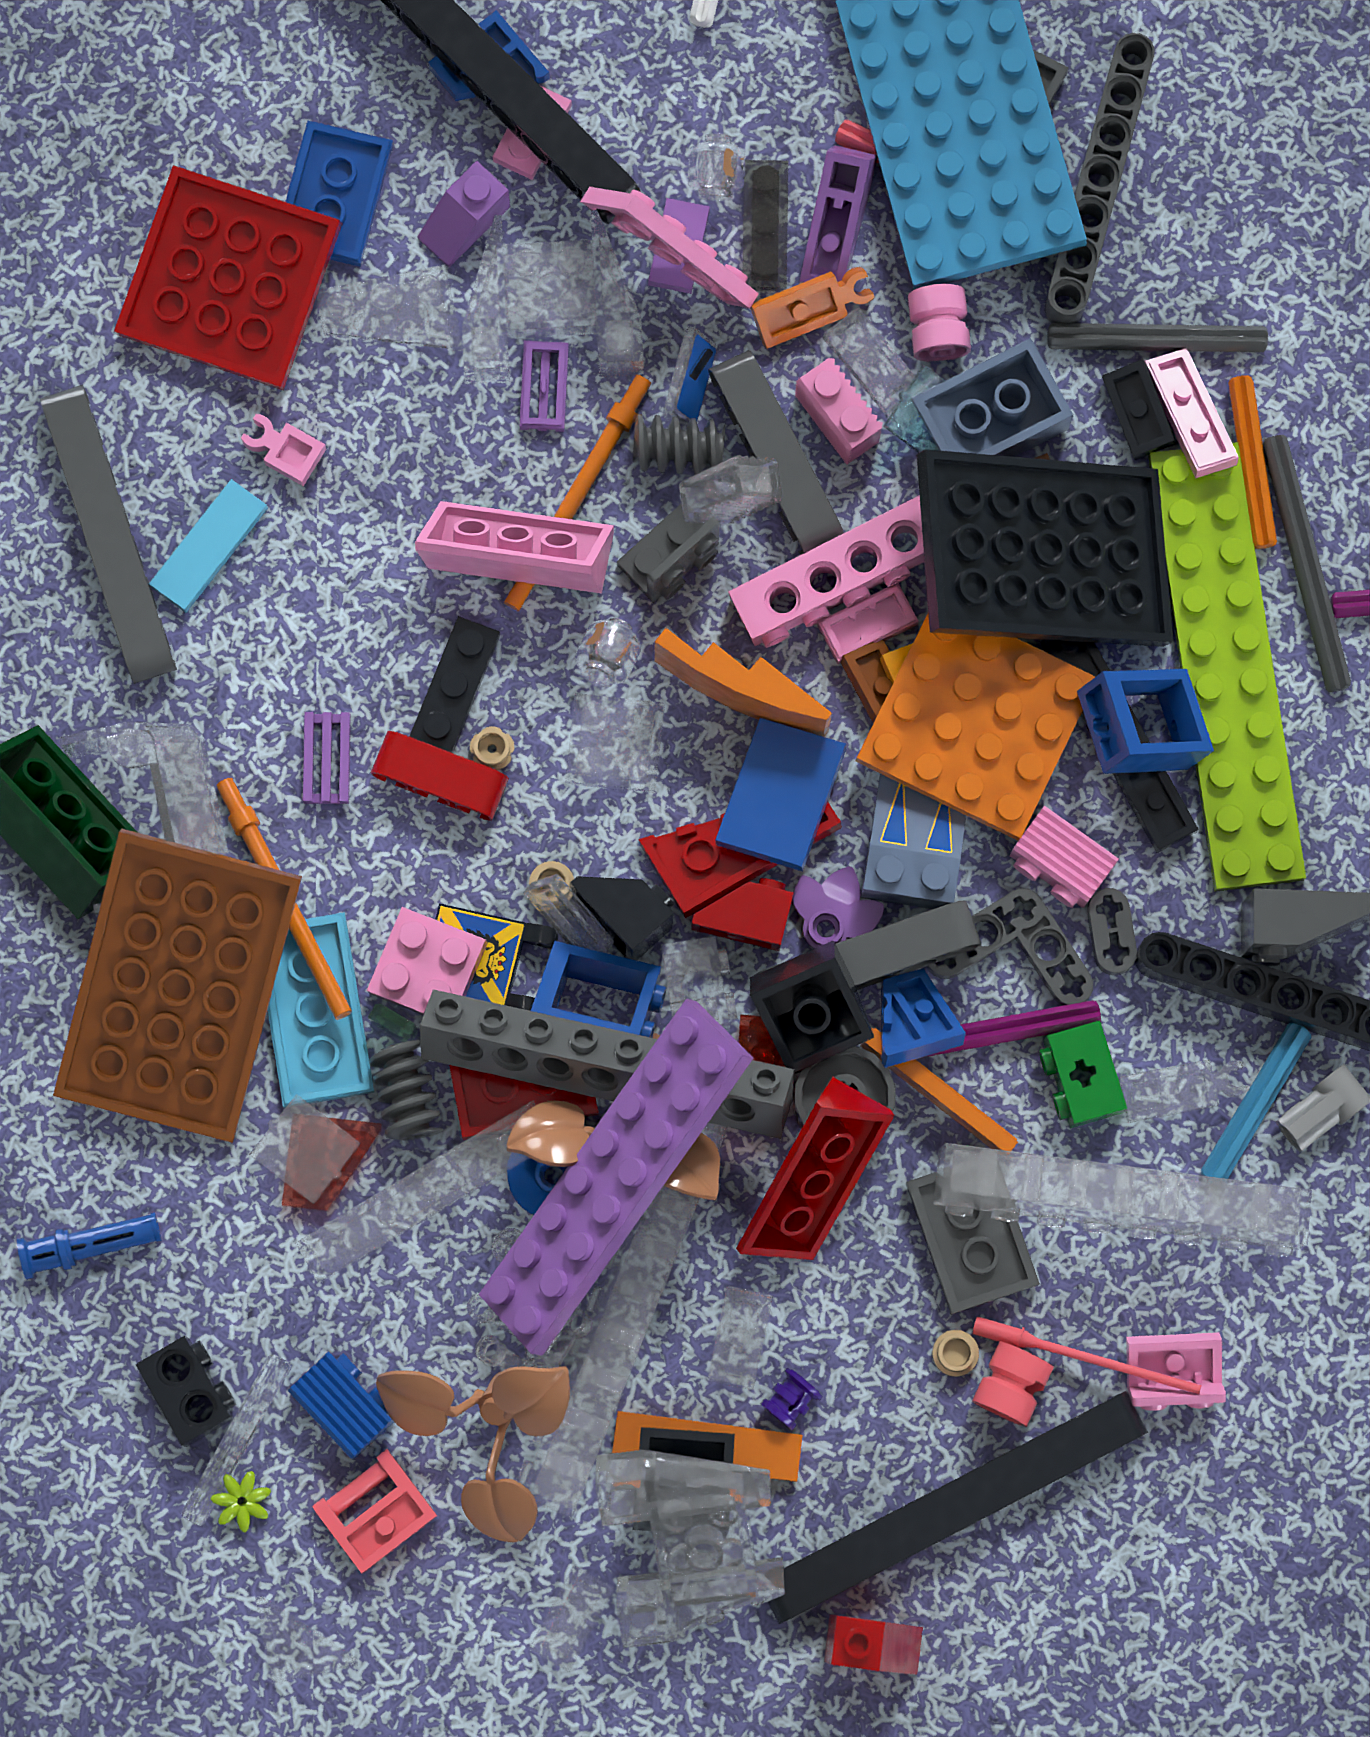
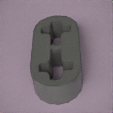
[1087,888,1137,976]

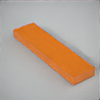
[860,1028,1018,1159]
[612,1411,803,1482]

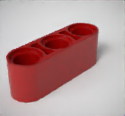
[370,731,509,821]

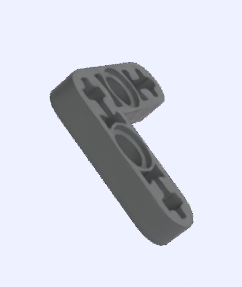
[927,888,1093,1006]

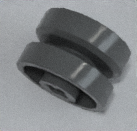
[793,1046,896,1130]

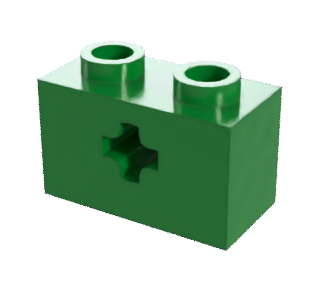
[1039,1020,1127,1129]

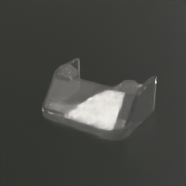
[59,722,230,917]

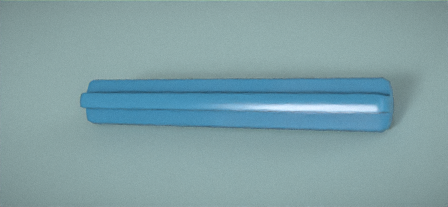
[1201,1023,1311,1186]

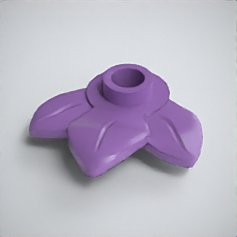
[793,866,884,949]

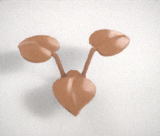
[507,1033,720,1200]
[376,1366,570,1543]

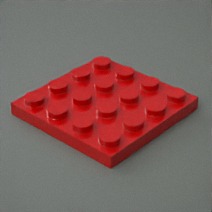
[114,165,342,391]

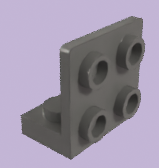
[617,503,720,603]

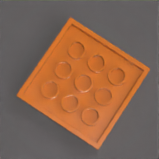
[855,613,1095,841]

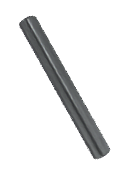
[1047,323,1268,352]

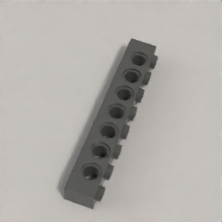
[420,989,794,1139]

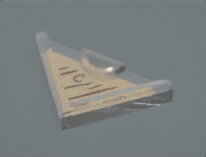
[255,1596,359,1684]

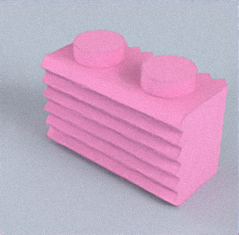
[795,358,883,464]
[1010,806,1119,908]

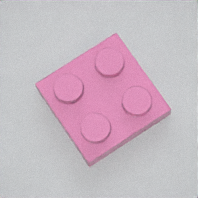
[366,907,488,1015]

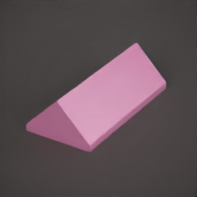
[415,501,614,594]

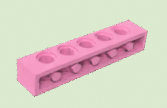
[728,496,925,648]

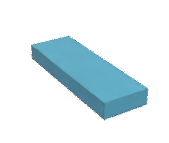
[149,479,268,613]

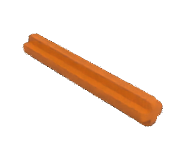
[1228,375,1277,549]

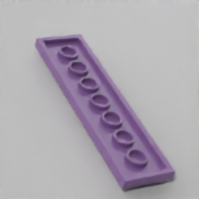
[479,999,754,1356]

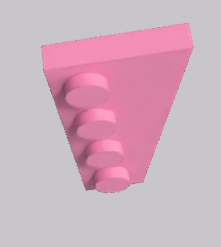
[580,187,759,309]

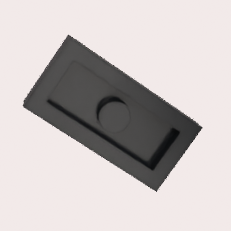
[1102,359,1177,460]

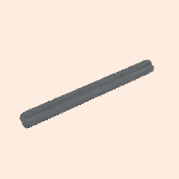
[1263,435,1351,692]

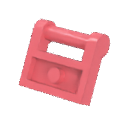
[312,1449,437,1574]

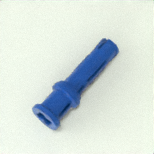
[17,1212,162,1280]

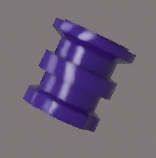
[760,1367,823,1430]

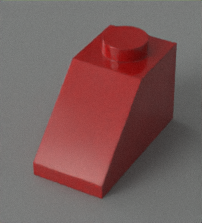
[691,878,794,952]

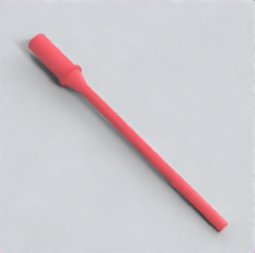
[973,1316,1202,1394]

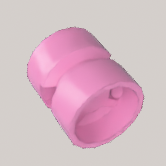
[908,284,971,362]

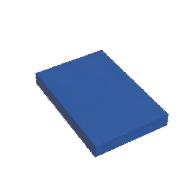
[285,120,393,267]
[715,718,846,872]

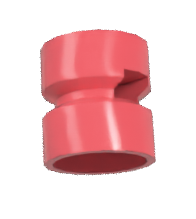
[972,1341,1054,1427]

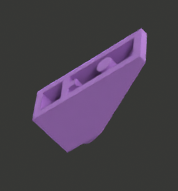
[800,145,877,282]

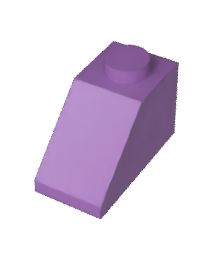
[417,161,511,267]

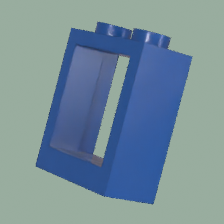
[1077,669,1214,774]
[531,941,666,1038]

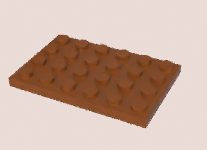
[53,829,302,1143]

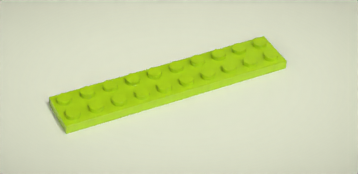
[1148,442,1306,892]

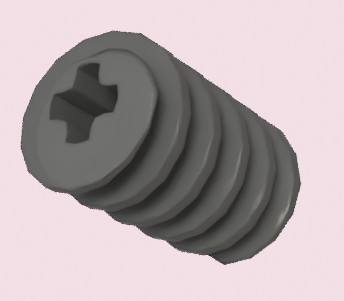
[633,413,726,477]
[369,1040,444,1141]

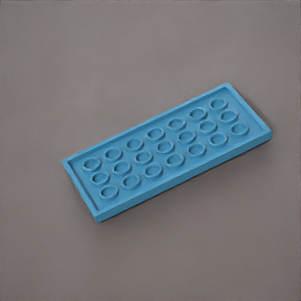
[835,0,1087,290]

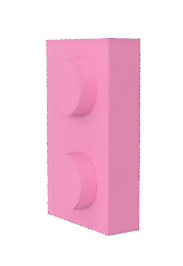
[1126,1332,1226,1411]

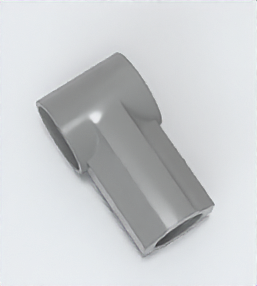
[1275,1064,1370,1152]

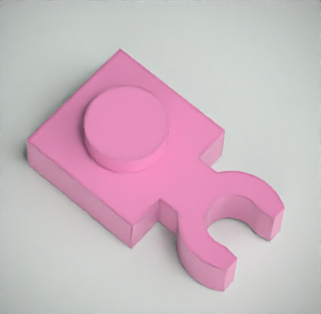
[241,414,326,486]

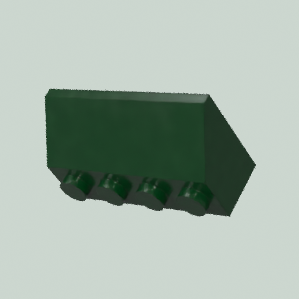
[0,725,138,919]

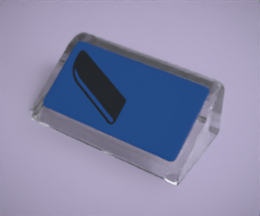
[664,326,718,426]

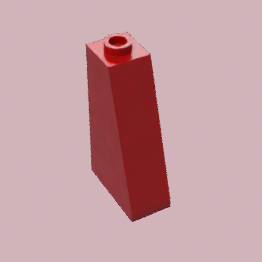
[824,1615,923,1675]

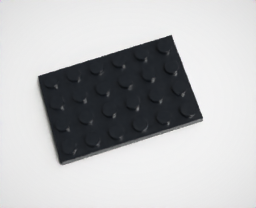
[916,449,1173,647]

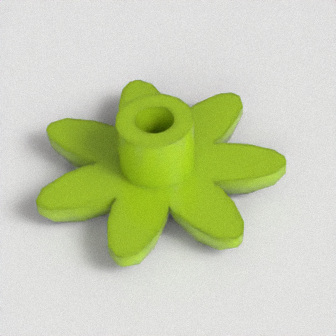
[210,1471,271,1533]

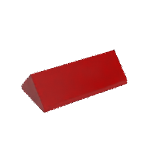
[736,1077,895,1260]

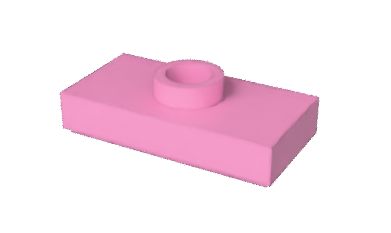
[817,583,919,664]

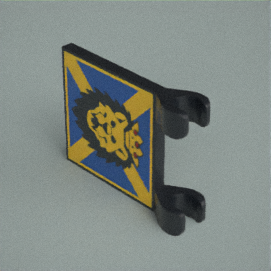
[435,903,559,1011]

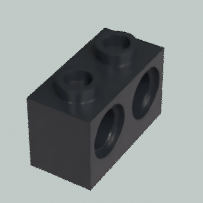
[135,1336,237,1447]

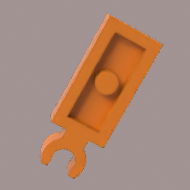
[750,267,875,349]

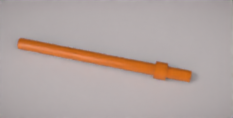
[504,374,651,611]
[216,778,352,1020]

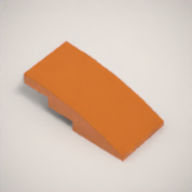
[655,628,832,737]

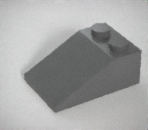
[1241,888,1370,966]

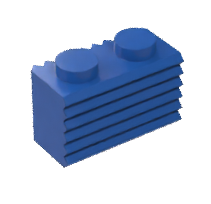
[287,1352,394,1460]

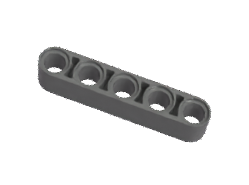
[708,350,844,555]
[755,900,981,990]

